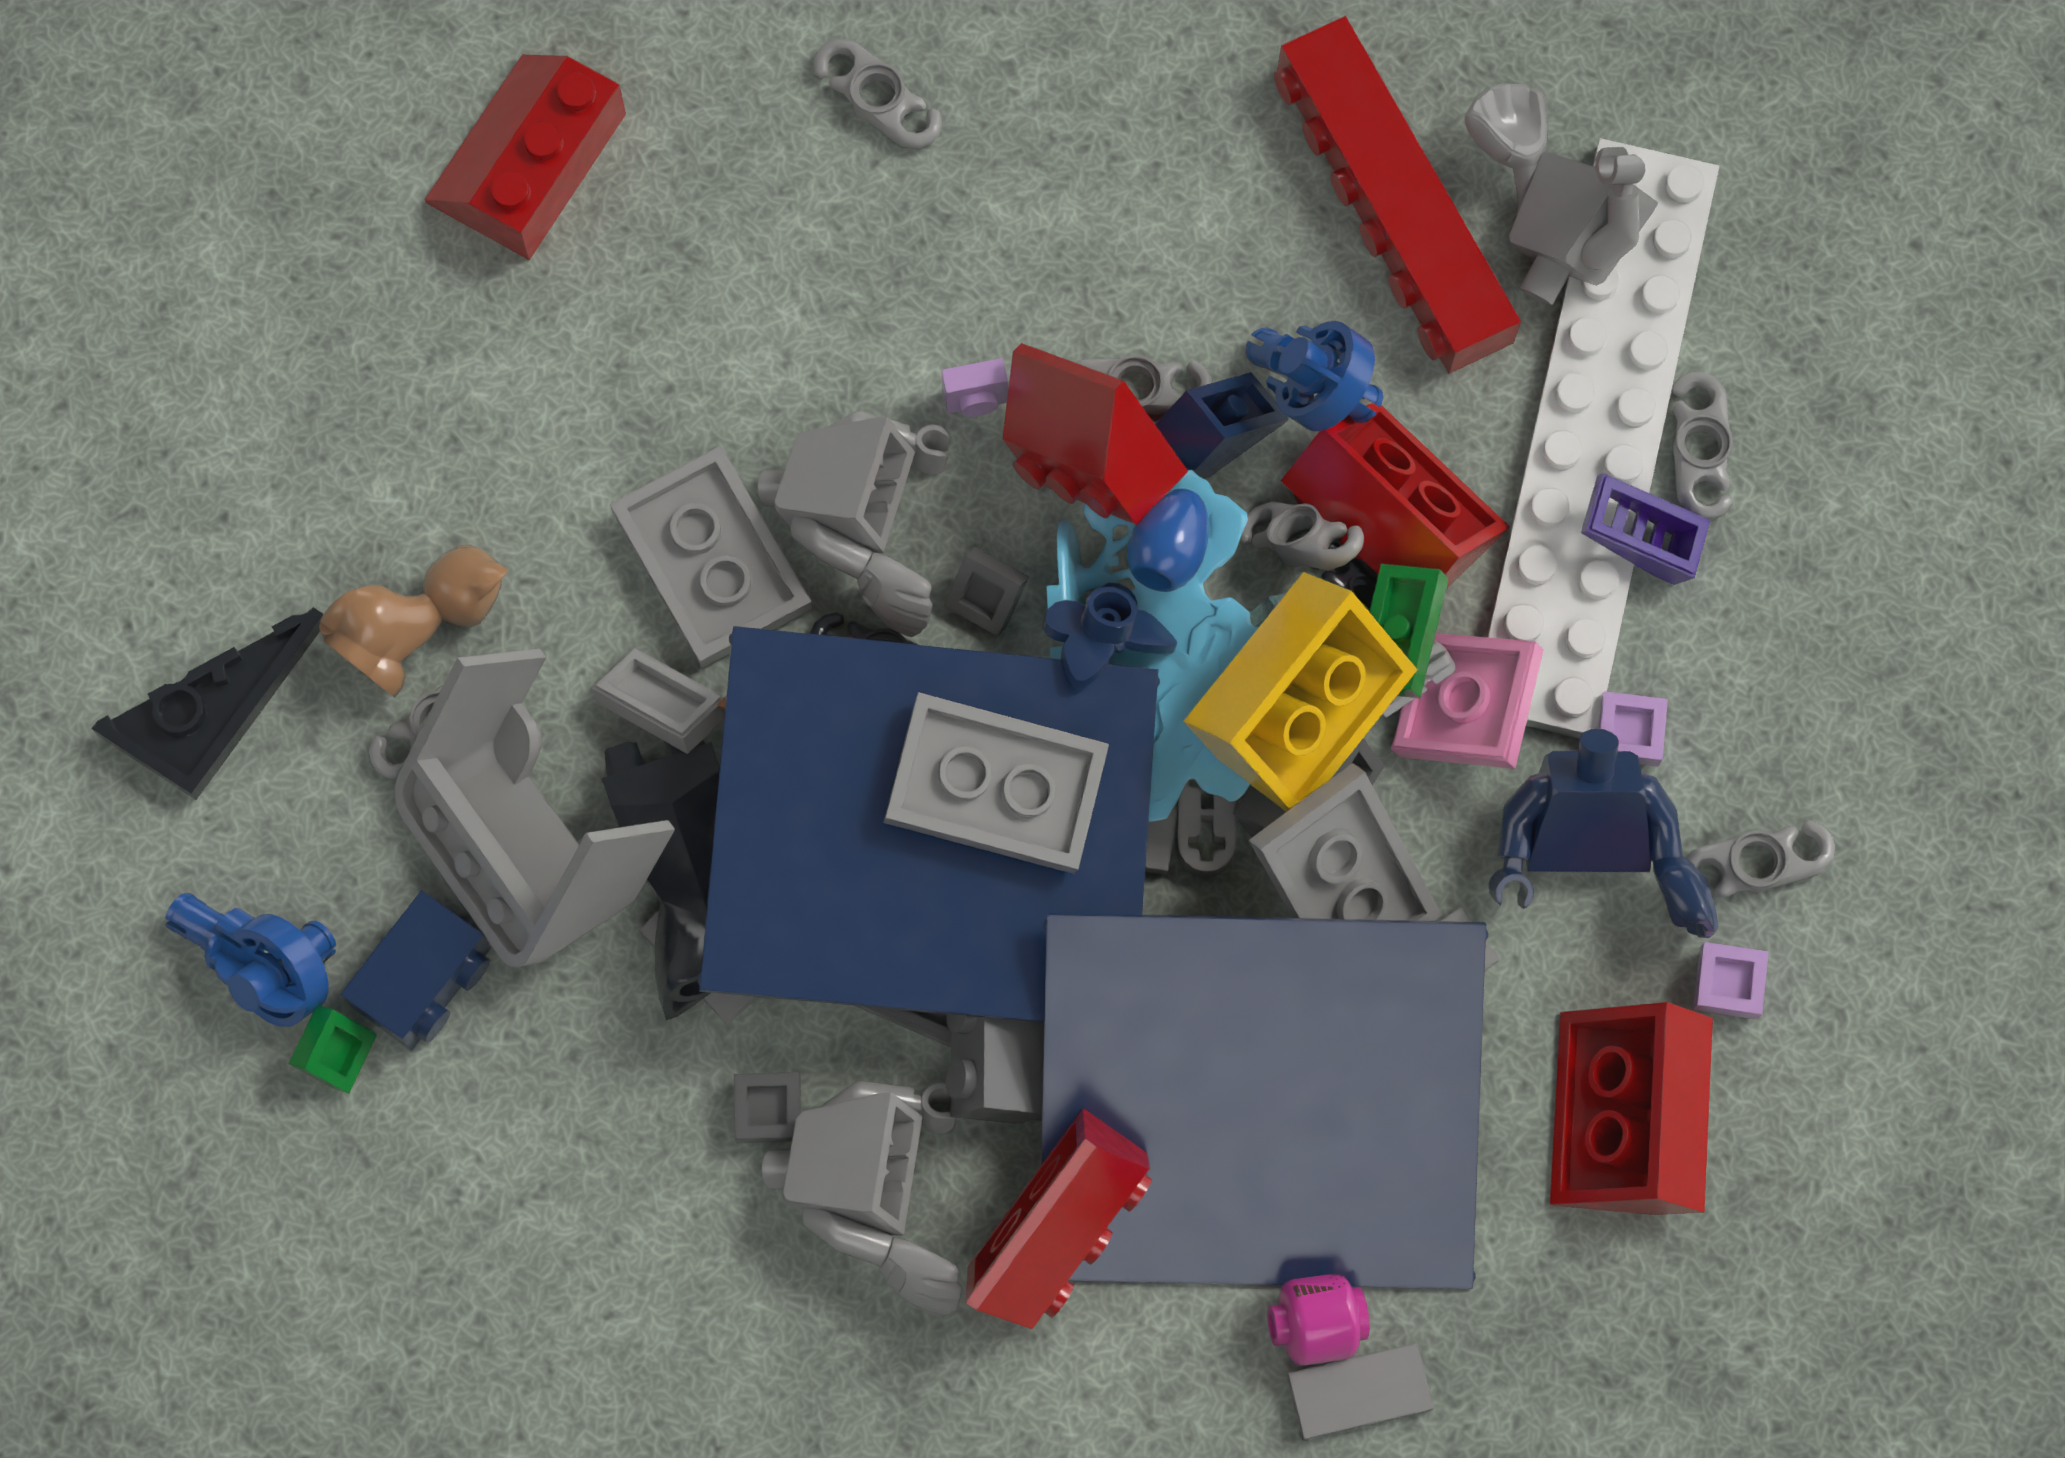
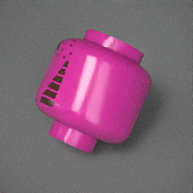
[1267,1274,1370,1366]

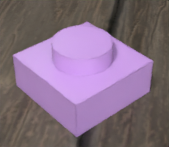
[942,358,1008,417]
[1599,691,1668,767]
[1693,942,1769,1019]

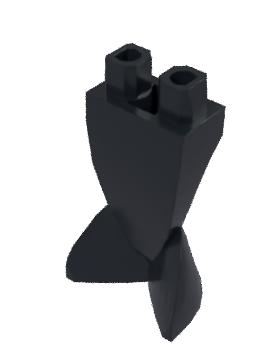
[601,740,720,1020]

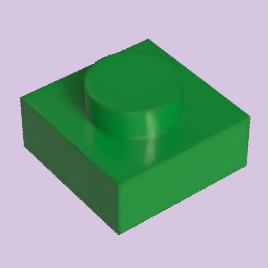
[288,1005,377,1094]

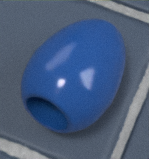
[1127,489,1209,592]

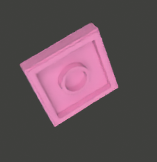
[1391,633,1544,769]

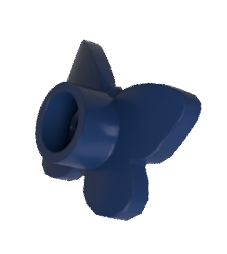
[1042,582,1177,689]

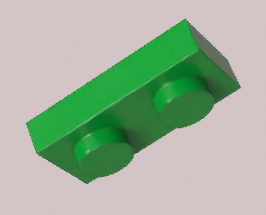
[1370,564,1448,699]

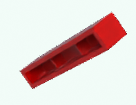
[1274,16,1521,374]

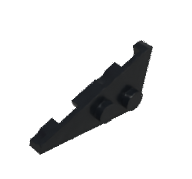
[91,607,323,800]

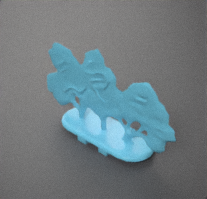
[1046,470,1259,822]

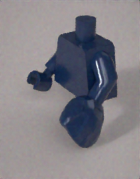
[1488,729,1718,938]

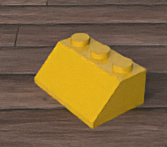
[1183,572,1417,812]

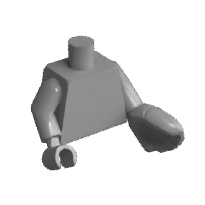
[1465,83,1658,306]
[758,411,949,637]
[762,1081,962,1317]

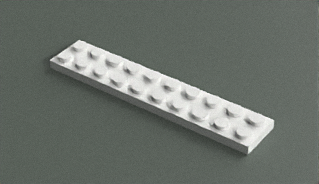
[1487,138,1719,739]

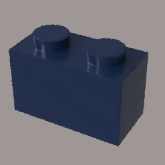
[341,890,491,1051]

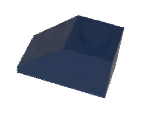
[1155,372,1289,479]

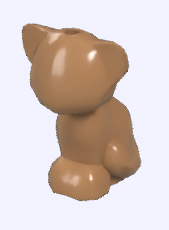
[319,545,507,698]

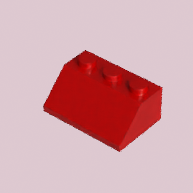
[424,54,626,260]
[1002,343,1188,525]
[1281,403,1510,589]
[1550,1002,1713,1215]
[965,1108,1152,1329]

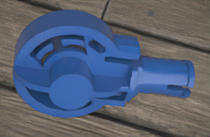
[1246,321,1383,431]
[165,893,336,1027]

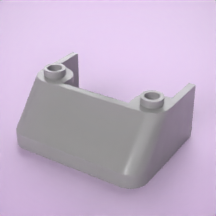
[395,648,675,968]

